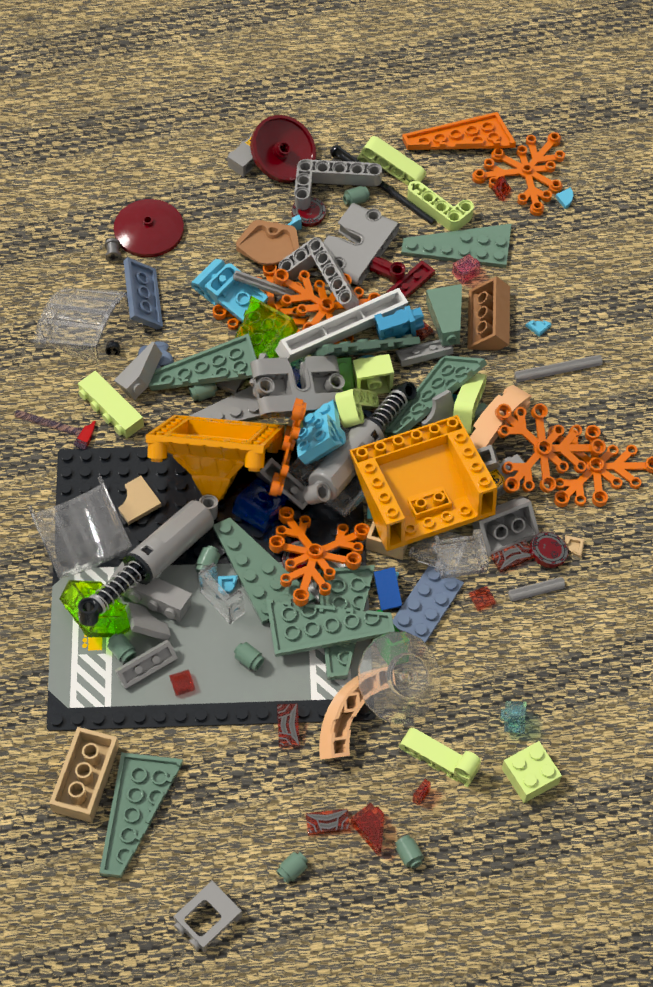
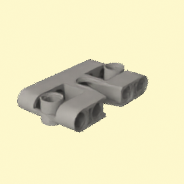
[315,203,400,286]
[250,355,345,418]

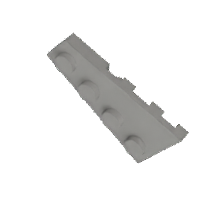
[190,386,261,421]

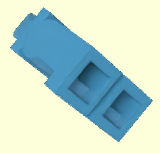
[374,306,425,340]

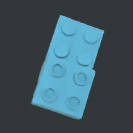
[191,259,268,324]
[296,400,346,464]

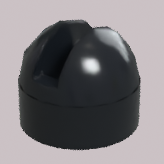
[105,340,120,355]

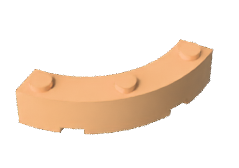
[470,385,532,449]
[319,666,395,760]

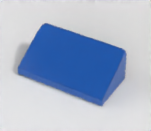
[374,567,402,611]

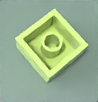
[352,354,394,395]
[502,741,562,803]

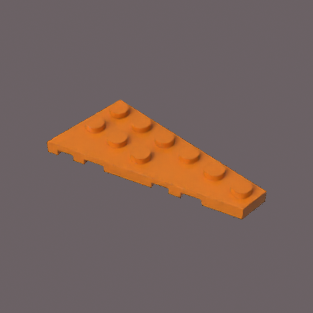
[402,112,516,150]

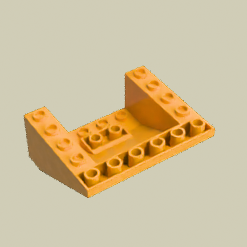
[349,415,497,551]

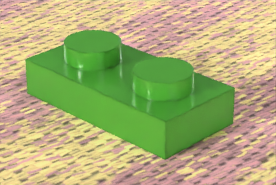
[337,356,354,391]

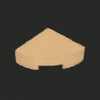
[565,535,585,558]

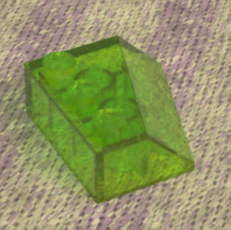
[235,296,298,359]
[59,580,131,638]

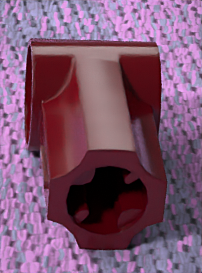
[370,256,405,284]

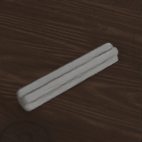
[508,577,565,601]

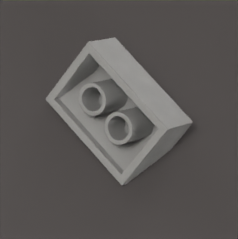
[472,496,539,557]

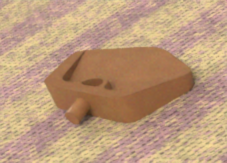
[236,220,299,265]

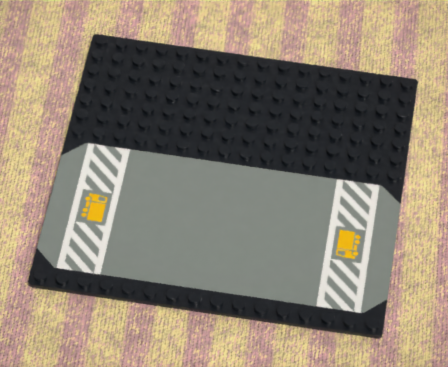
[46,443,375,731]

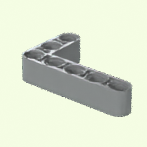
[294,159,382,210]
[278,237,359,310]

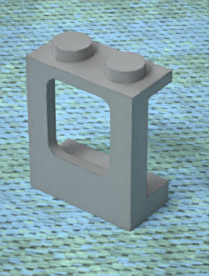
[173,881,242,953]

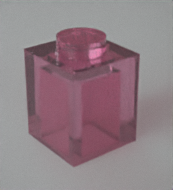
[452,254,481,285]

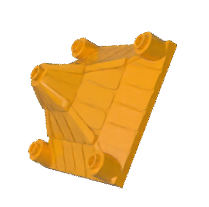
[146,415,285,502]

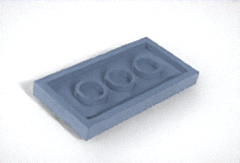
[123,257,163,329]
[393,564,464,645]

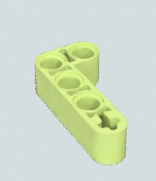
[357,136,426,185]
[407,181,474,231]
[453,373,487,435]
[335,388,379,428]
[399,728,481,787]

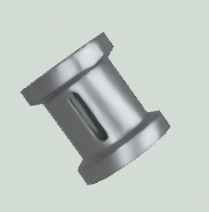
[104,238,121,262]

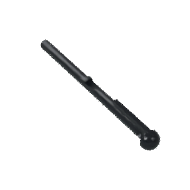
[330,145,436,225]

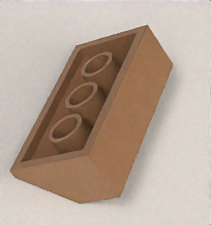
[467,276,510,351]

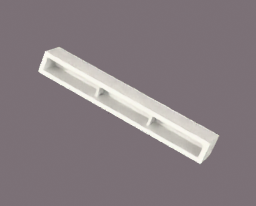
[275,288,408,363]

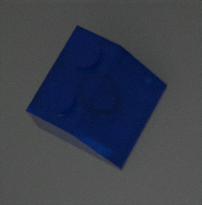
[231,478,289,532]

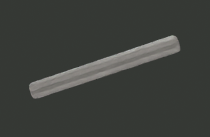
[233,270,314,305]
[514,355,603,382]

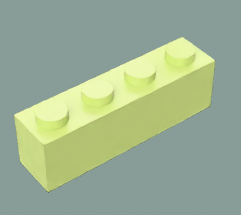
[78,371,144,439]

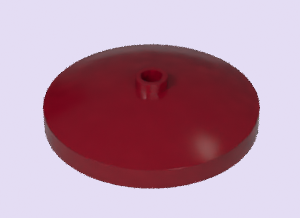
[250,115,316,183]
[114,199,184,258]

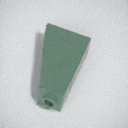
[426,284,462,347]

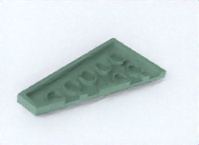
[401,223,512,268]
[149,333,257,391]
[311,334,421,357]
[385,355,487,437]
[213,518,316,625]
[316,565,375,680]
[266,599,395,657]
[99,752,184,878]

